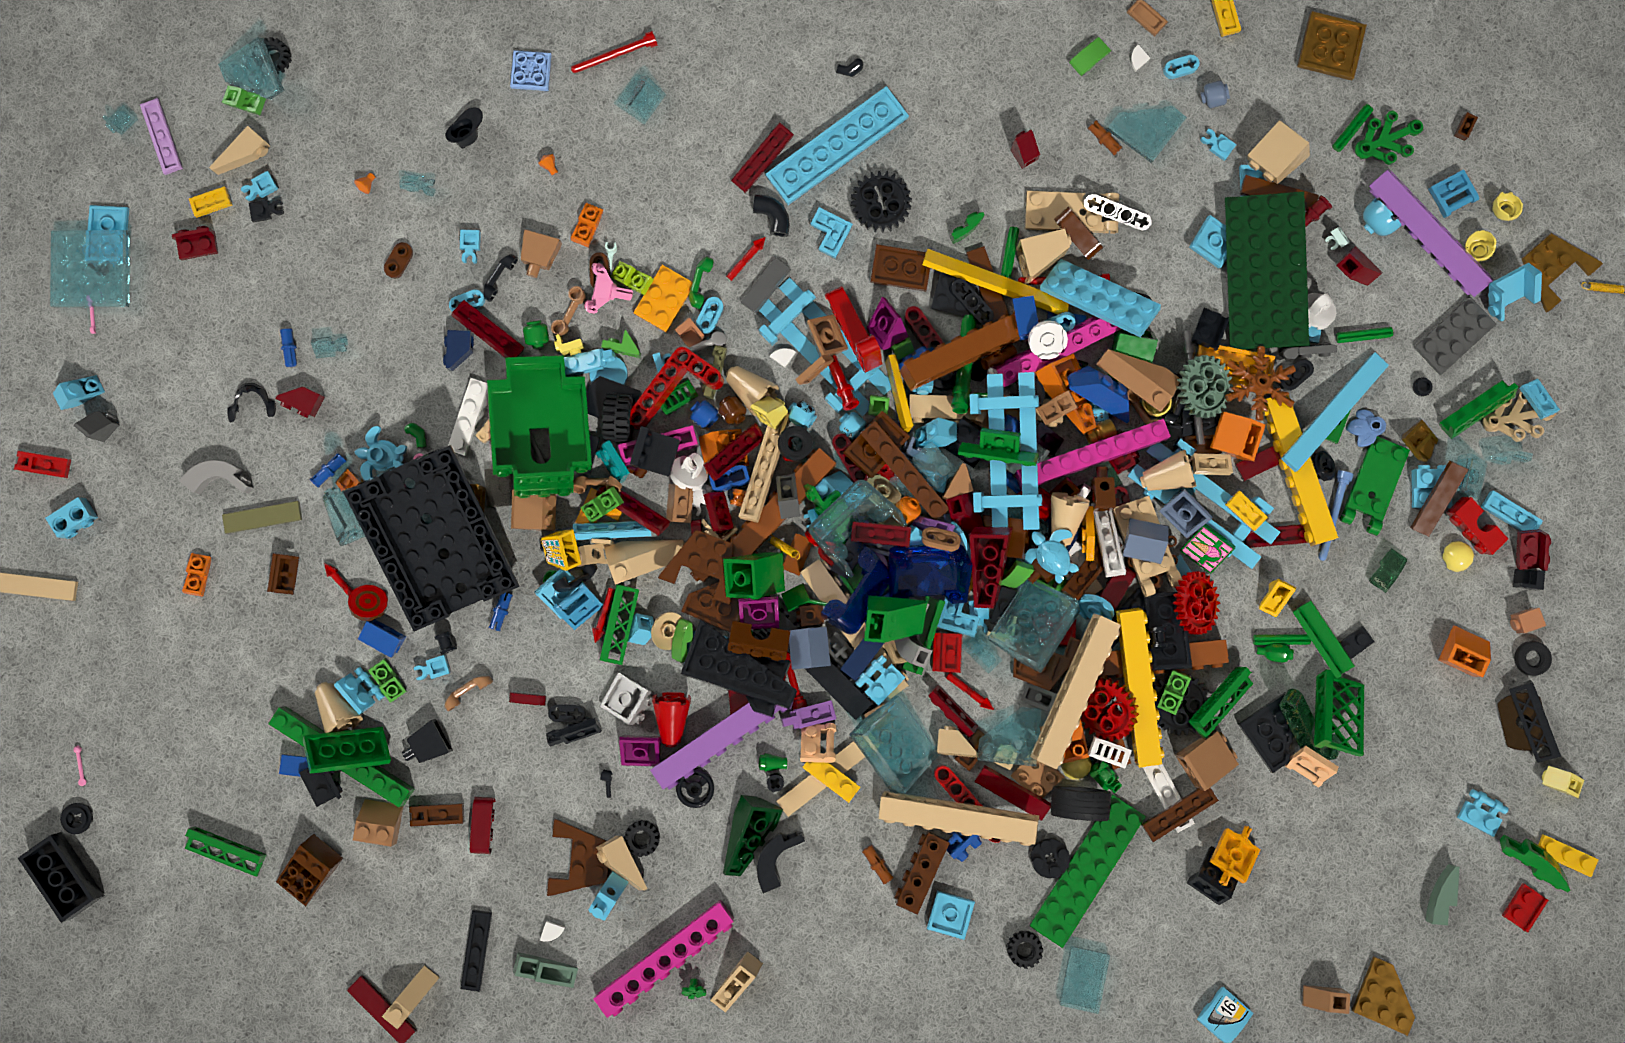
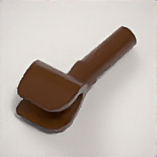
[627,467,647,478]

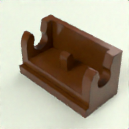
[267,553,299,595]

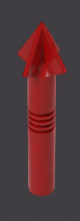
[726,237,766,281]
[324,563,353,597]
[592,587,616,643]
[946,672,994,710]

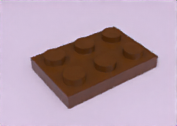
[870,244,930,292]
[843,411,910,479]

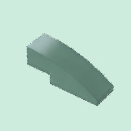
[1425,864,1460,926]
[513,952,578,988]

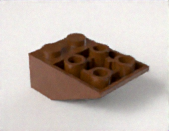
[276,834,343,907]

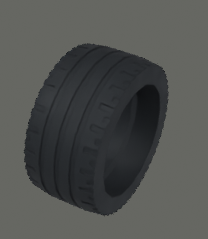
[1051,786,1111,821]

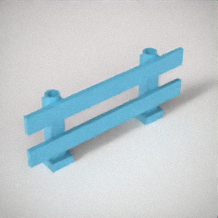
[759,277,891,417]
[970,372,1042,530]
[1128,439,1280,569]

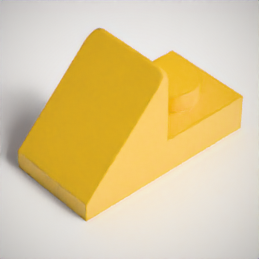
[1259,579,1296,617]

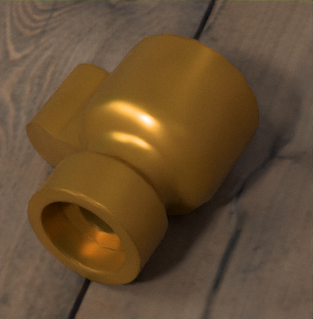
[1085,419,1117,444]

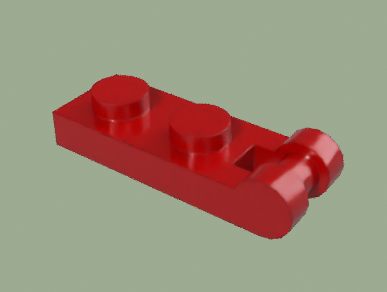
[14,451,71,478]

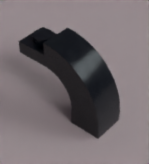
[757,831,805,893]

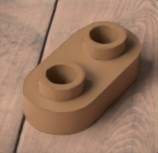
[921,527,961,552]

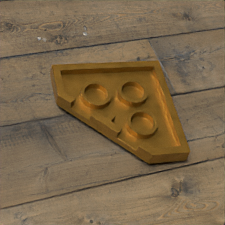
[1351,956,1415,1036]

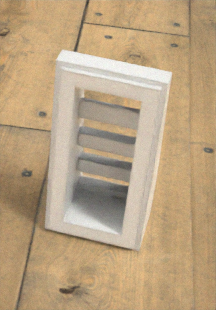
[1087,736,1132,768]

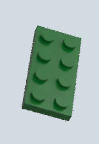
[303,727,391,774]

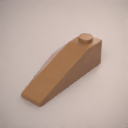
[1096,349,1180,412]

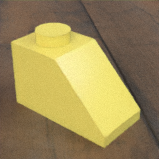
[751,396,788,430]
[1542,766,1584,798]

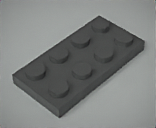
[1414,296,1496,375]

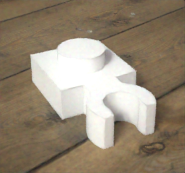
[692,484,712,517]

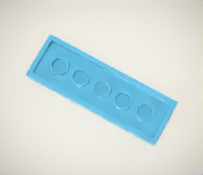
[1040,258,1161,338]

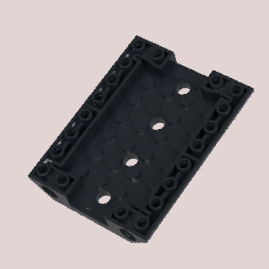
[343,445,520,632]

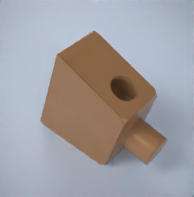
[521,230,562,278]

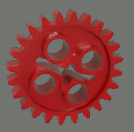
[1173,571,1220,634]
[1081,678,1139,742]

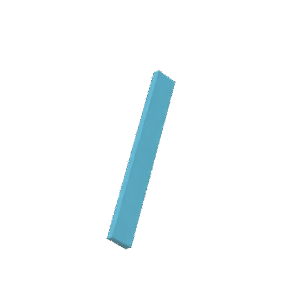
[1281,352,1389,472]

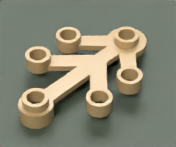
[1482,392,1556,442]

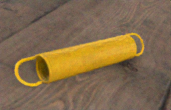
[1581,282,1625,294]
[768,535,800,560]

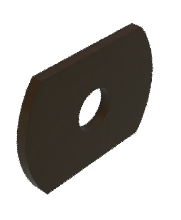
[1497,693,1547,751]

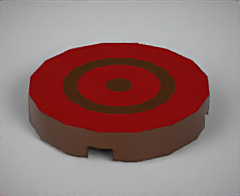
[348,585,388,621]

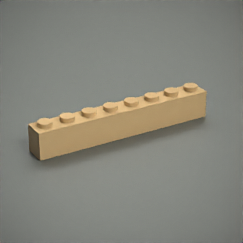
[909,394,1063,428]
[800,559,909,699]
[1030,614,1121,769]
[879,791,1039,846]

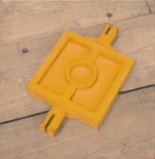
[1210,826,1261,886]

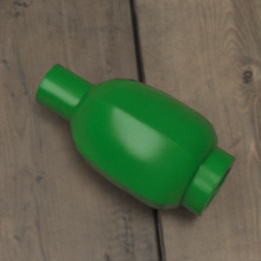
[1256,644,1294,663]

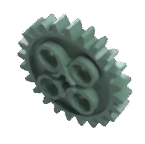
[1176,355,1233,418]

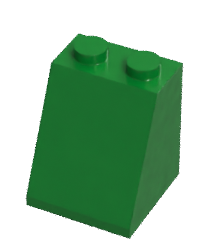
[1107,329,1158,382]
[723,552,785,599]

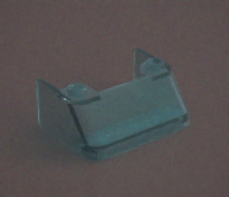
[809,480,907,578]

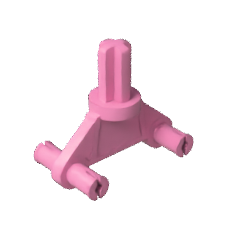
[584,263,633,314]

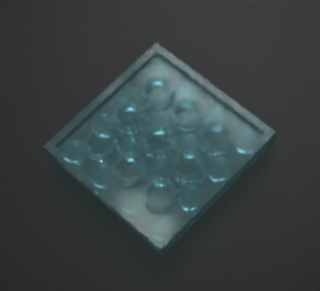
[50,230,130,308]

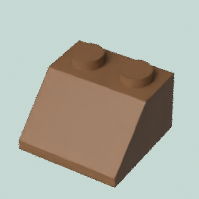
[511,490,556,531]
[353,799,403,847]

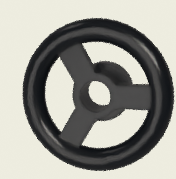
[676,769,714,808]

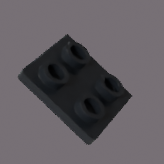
[630,426,680,477]
[298,767,343,807]
[1187,846,1238,905]

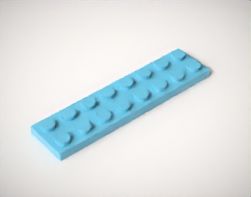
[765,86,909,205]

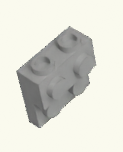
[600,672,655,727]

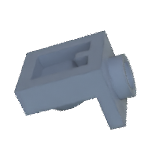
[903,436,929,464]

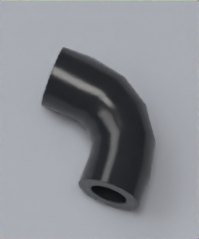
[753,194,790,237]

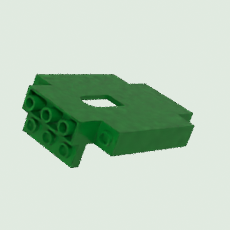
[487,356,592,498]

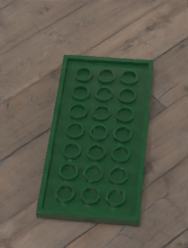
[1225,192,1309,350]

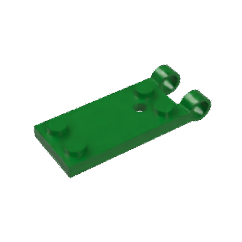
[1340,436,1410,536]

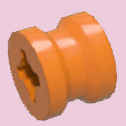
[730,489,746,507]

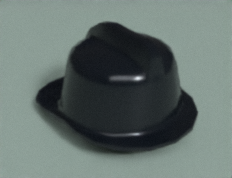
[445,107,483,149]

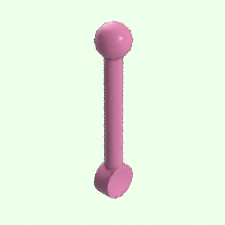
[87,295,96,334]
[73,746,87,786]

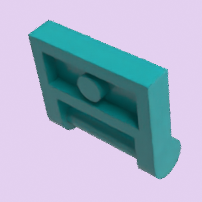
[596,440,630,483]

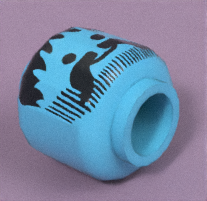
[788,400,817,428]

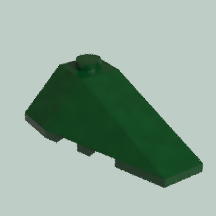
[723,795,783,876]

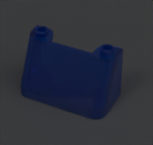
[888,543,973,604]
[821,546,892,635]

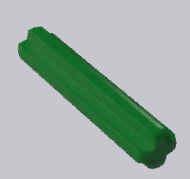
[1332,104,1374,152]
[1001,227,1019,279]
[1336,327,1394,343]
[1253,634,1311,645]

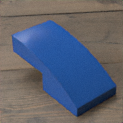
[279,754,308,777]

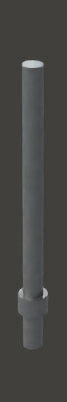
[1182,330,1205,445]

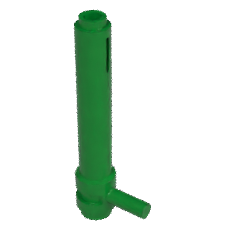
[951,315,988,414]

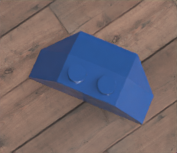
[1068,366,1130,423]

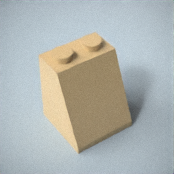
[1247,120,1310,184]
[1016,229,1071,285]

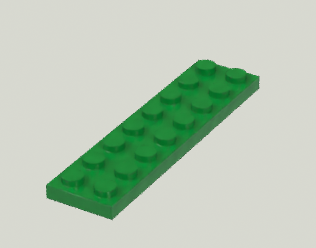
[1029,795,1146,948]

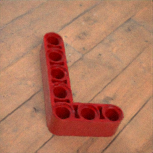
[824,286,882,373]
[630,347,724,429]

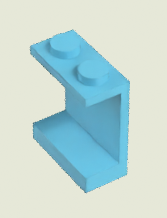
[1488,263,1542,322]

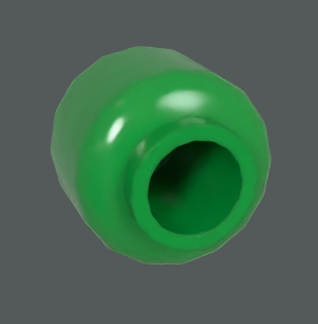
[523,320,549,349]

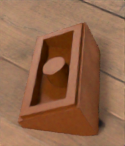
[783,533,812,576]

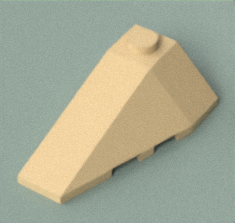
[604,540,684,584]

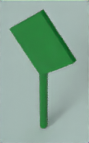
[781,583,842,611]

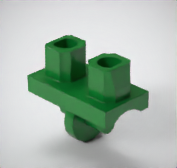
[1090,761,1122,793]

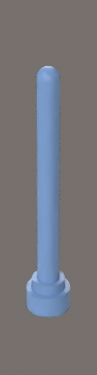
[1319,470,1354,561]

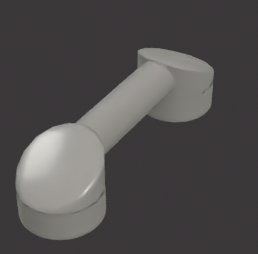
[680,331,727,361]

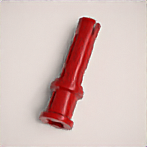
[828,355,859,410]

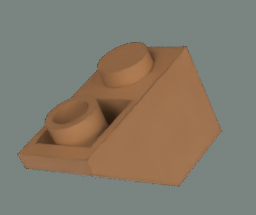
[1302,985,1350,1014]

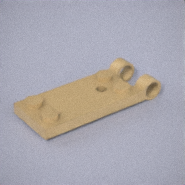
[1025,191,1119,234]
[1112,496,1182,597]

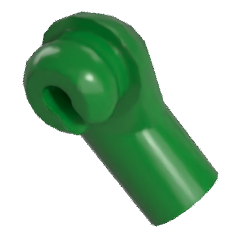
[404,423,426,448]

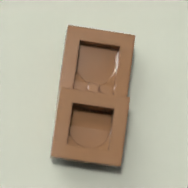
[1037,390,1078,425]

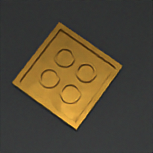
[1297,11,1367,81]

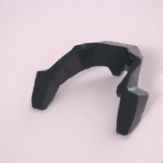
[227,383,276,423]

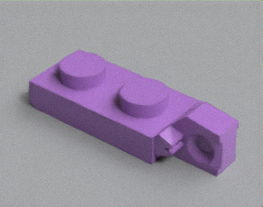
[781,700,836,729]

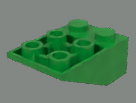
[864,595,927,643]

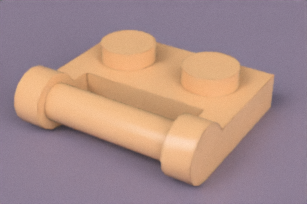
[800,723,836,763]
[1285,746,1339,788]

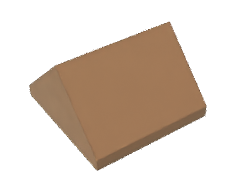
[807,314,848,357]
[941,463,974,501]

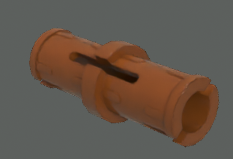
[1088,120,1123,156]
[980,345,1017,370]
[862,845,894,885]

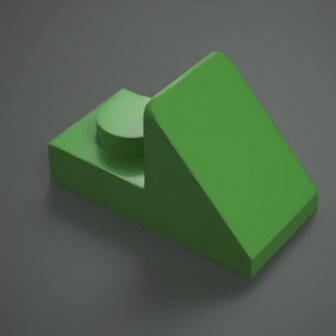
[601,329,641,358]

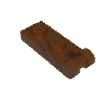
[409,803,465,826]

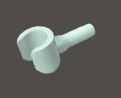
[605,242,617,270]

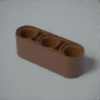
[1054,206,1103,260]

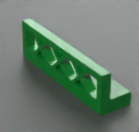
[1439,380,1518,439]
[600,585,639,665]
[902,596,945,675]
[1293,600,1355,679]
[1189,667,1253,738]
[185,826,267,877]

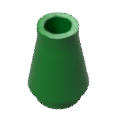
[759,753,787,772]

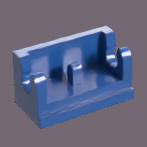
[1012,295,1039,340]
[358,619,407,658]

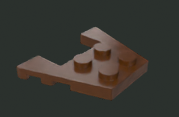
[658,530,733,604]
[1013,616,1081,691]
[547,819,609,896]

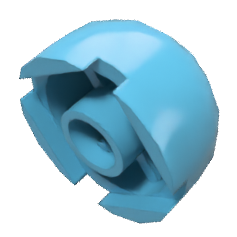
[1363,198,1402,236]

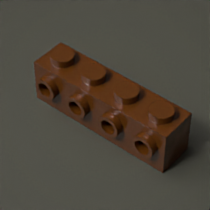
[894,831,950,915]

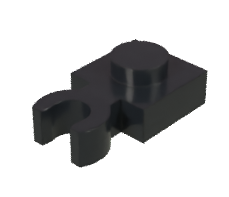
[248,199,284,223]

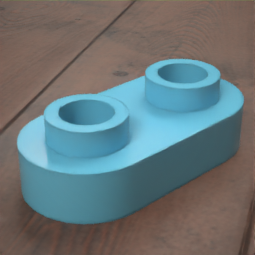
[696,297,724,334]

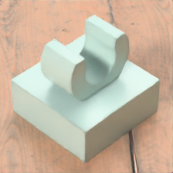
[1325,227,1350,250]

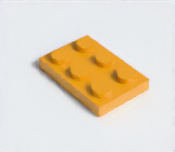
[633,265,692,333]

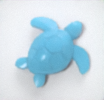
[355,426,407,481]
[1024,529,1079,584]

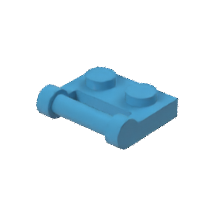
[1428,169,1479,218]
[553,582,603,630]

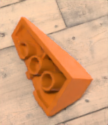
[1035,353,1097,434]

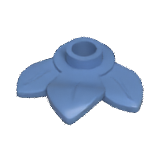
[1346,410,1386,447]

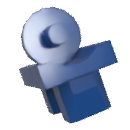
[946,831,982,862]

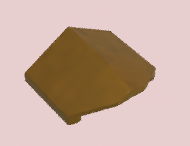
[1402,420,1438,462]

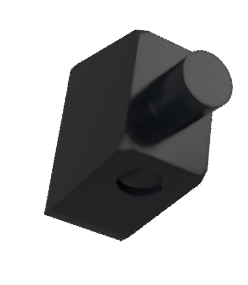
[402,719,453,763]

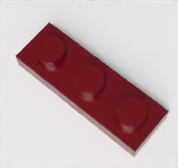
[851,522,911,547]
[928,685,978,738]

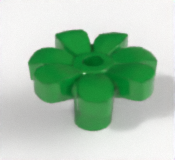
[682,978,706,999]

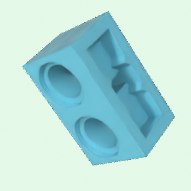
[45,497,98,539]

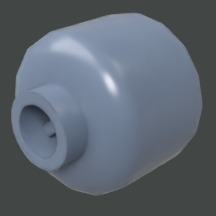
[1201,81,1230,108]

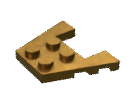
[1522,233,1603,313]

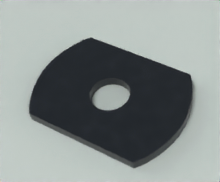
[586,376,642,422]

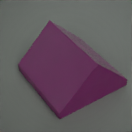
[866,297,908,350]
[738,597,779,630]
[619,735,661,766]

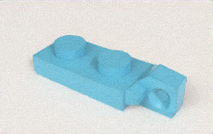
[564,349,616,377]

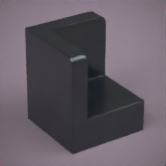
[1513,569,1545,590]

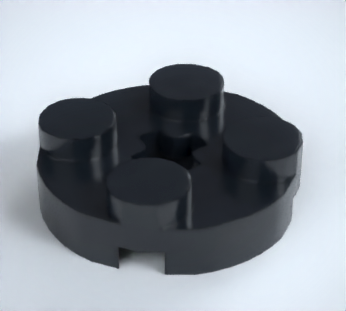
[1030,838,1070,878]

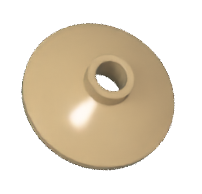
[865,475,902,507]
[651,612,682,650]

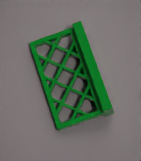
[1314,669,1364,757]

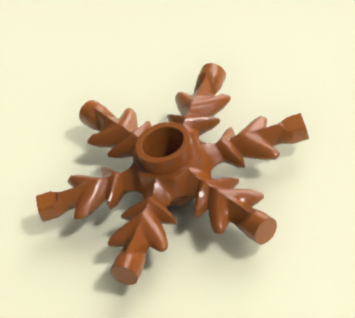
[1225,346,1296,421]

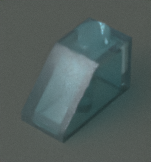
[962,634,1002,674]

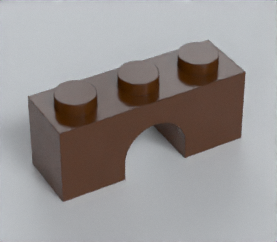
[728,621,791,661]

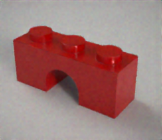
[1446,497,1508,555]

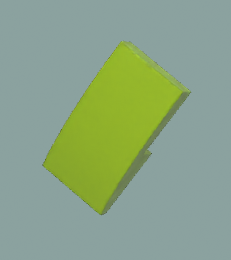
[610,261,654,295]

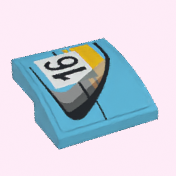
[1197,987,1253,1043]

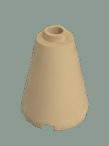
[726,366,779,416]
[1140,450,1197,491]
[1051,492,1089,547]
[315,682,363,733]

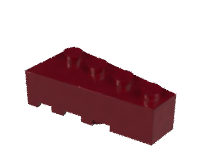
[970,527,1013,608]

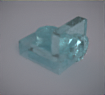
[102,105,138,135]

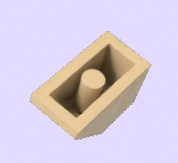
[937,726,978,758]

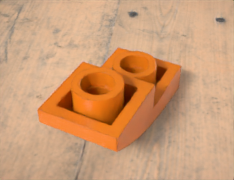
[571,203,603,248]
[182,553,211,597]

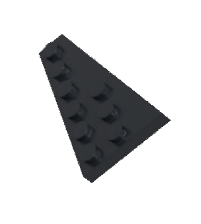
[680,619,797,710]

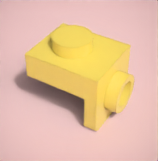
[554,334,585,356]

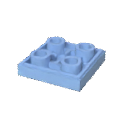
[510,50,552,91]

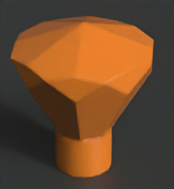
[538,154,558,175]
[354,173,375,194]

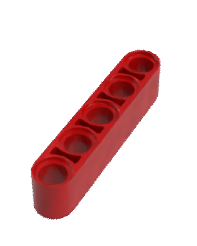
[934,765,1000,843]

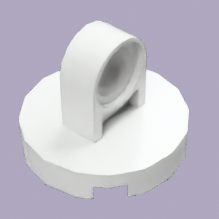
[1308,293,1337,330]
[1028,320,1068,359]
[670,453,708,491]

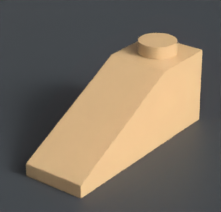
[209,126,270,175]
[596,836,647,891]
[710,952,763,1013]
[382,965,439,1029]

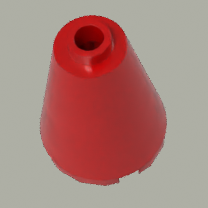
[652,692,691,748]

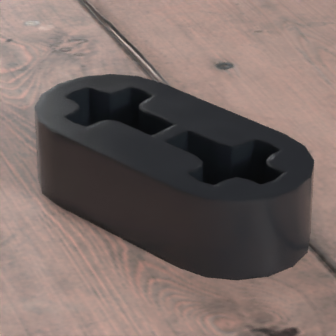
[548,704,586,723]

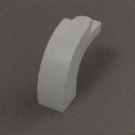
[179,460,254,494]
[895,597,932,668]

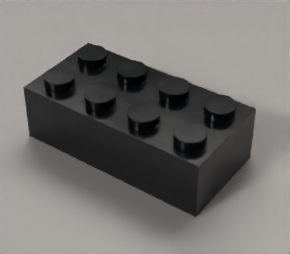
[18,832,105,923]

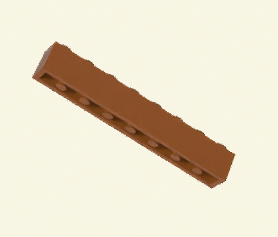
[899,312,1040,391]
[728,448,837,557]
[1097,639,1229,680]

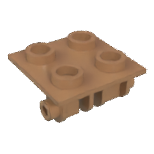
[1011,751,1065,798]

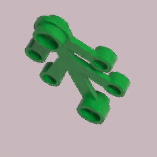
[1355,111,1424,165]

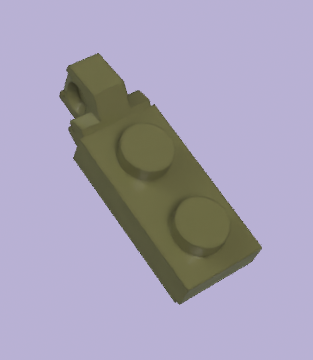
[702,346,727,400]

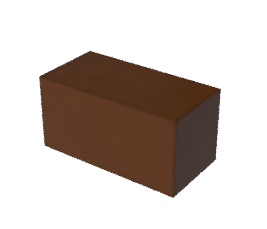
[1454,112,1478,141]

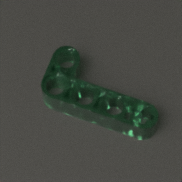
[1279,689,1343,760]

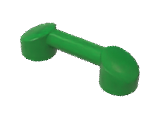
[689,256,714,309]

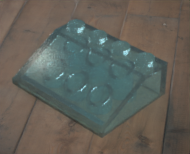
[987,580,1081,673]
[849,695,939,794]

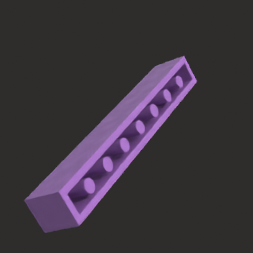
[1369,168,1494,297]
[650,703,787,790]

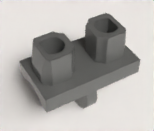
[828,632,853,666]

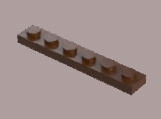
[861,420,949,520]

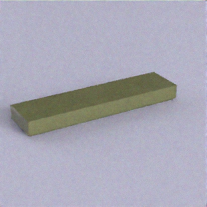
[222,501,302,534]

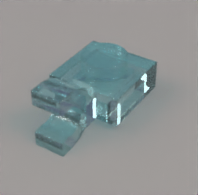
[399,173,435,196]
[311,336,348,358]

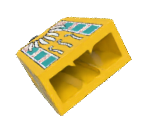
[540,529,581,571]

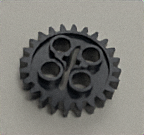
[850,171,912,233]
[1153,674,1209,736]

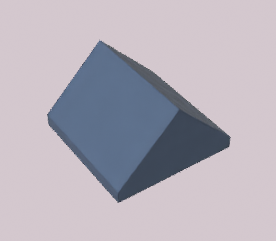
[1159,489,1213,538]
[1122,518,1168,564]
[789,627,831,670]

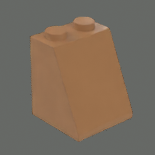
[1174,730,1239,791]

